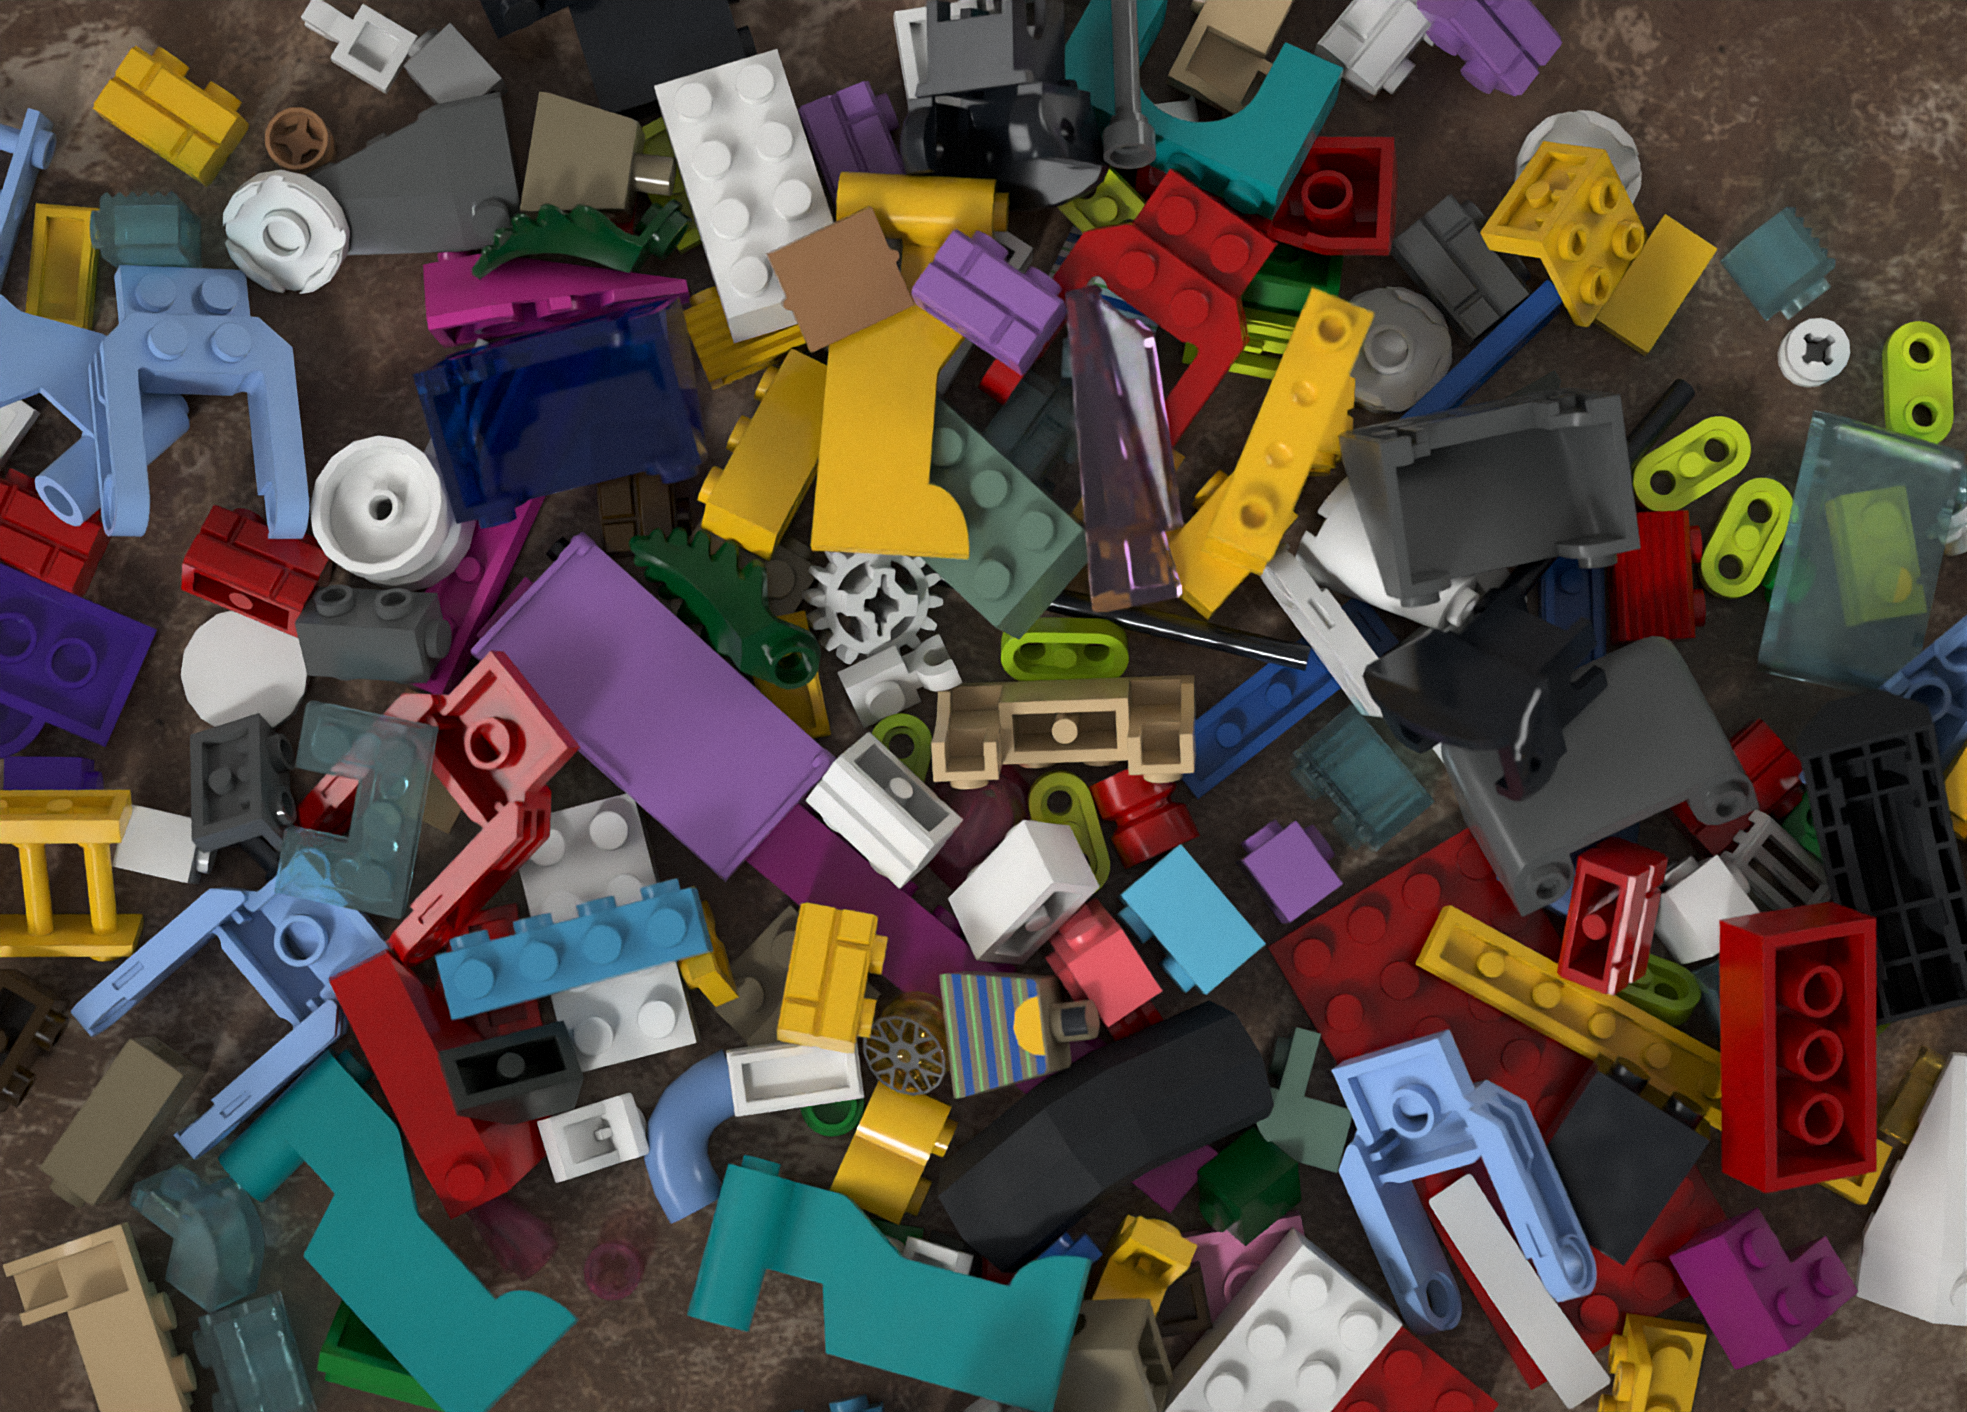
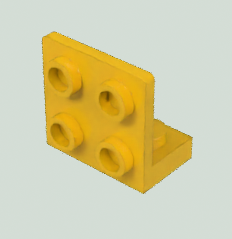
[1480,141,1648,327]
[1597,1313,1707,1412]

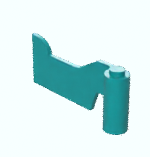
[218,1047,579,1412]

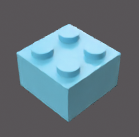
[1116,844,1266,995]

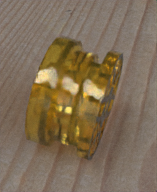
[863,991,951,1096]

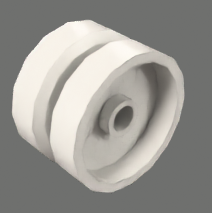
[310,435,476,592]

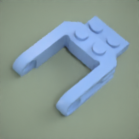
[88,265,309,539]
[71,849,391,1160]
[1332,1029,1597,1336]

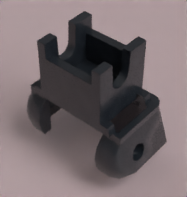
[900,0,1110,212]
[1363,585,1608,802]

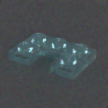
[274,700,439,919]

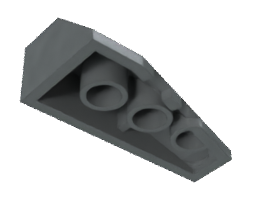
[305,92,523,256]

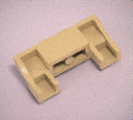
[1166,0,1295,118]
[931,675,1197,789]
[3,1222,197,1412]

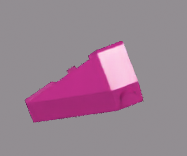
[423,250,692,349]

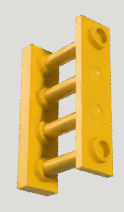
[1201,288,1375,576]
[0,790,144,962]

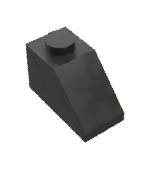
[437,1020,584,1125]

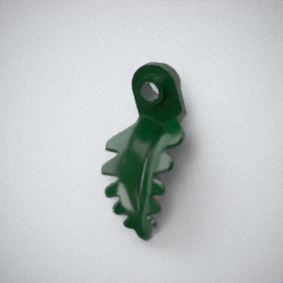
[472,199,692,280]
[629,527,821,689]

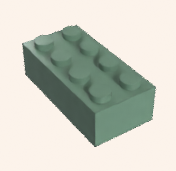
[818,390,1105,640]

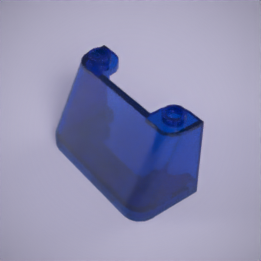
[413,297,708,529]

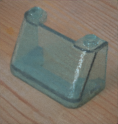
[1757,410,1967,693]

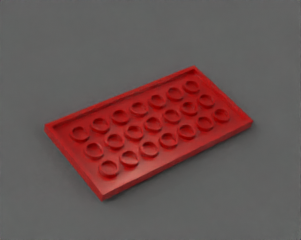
[1266,827,1728,1390]

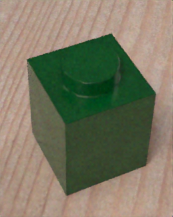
[1196,1126,1302,1246]

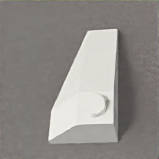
[1855,1052,1967,1326]

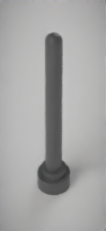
[1103,0,1156,169]

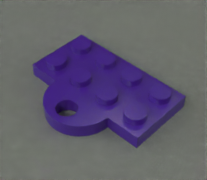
[0,563,157,760]

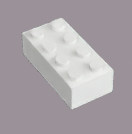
[654,49,833,343]
[519,793,701,1072]
[1164,1227,1403,1412]

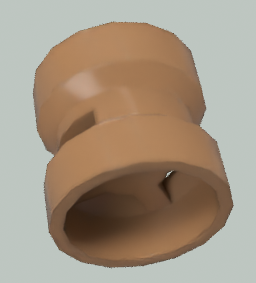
[265,107,337,175]

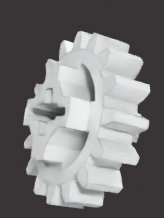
[802,551,943,665]

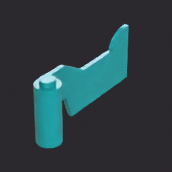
[687,1154,1092,1412]

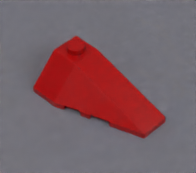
[1135,137,1398,256]
[329,949,552,1220]

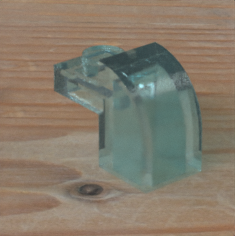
[129,1163,265,1313]

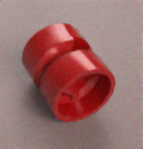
[1088,768,1200,870]

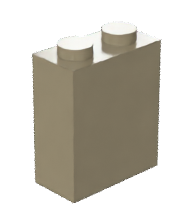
[39,1036,207,1208]

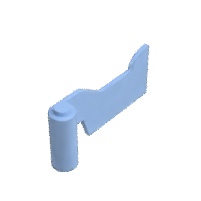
[0,294,190,526]

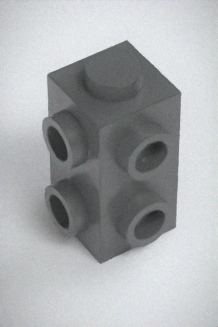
[294,585,452,684]

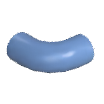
[644,1049,735,1224]

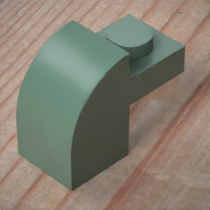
[1254,1026,1352,1173]

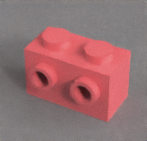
[1044,897,1162,1027]

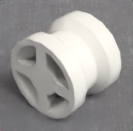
[1777,318,1850,388]

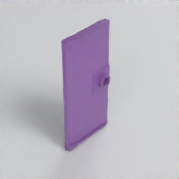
[471,532,837,882]

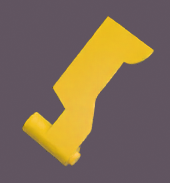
[811,171,1009,559]

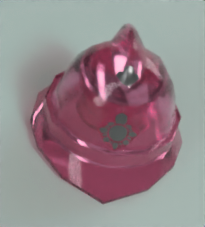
[927,764,1031,890]

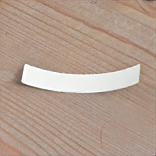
[1429,1174,1611,1409]

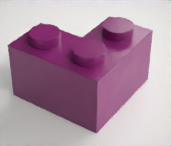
[1669,1207,1859,1370]

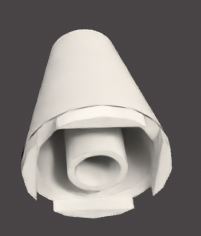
[1295,477,1480,631]

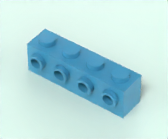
[435,879,714,1020]

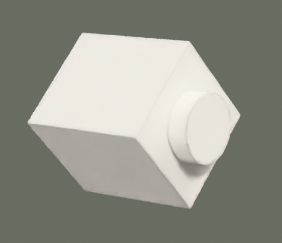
[112,804,218,884]

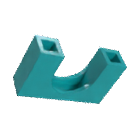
[1065,0,1344,220]

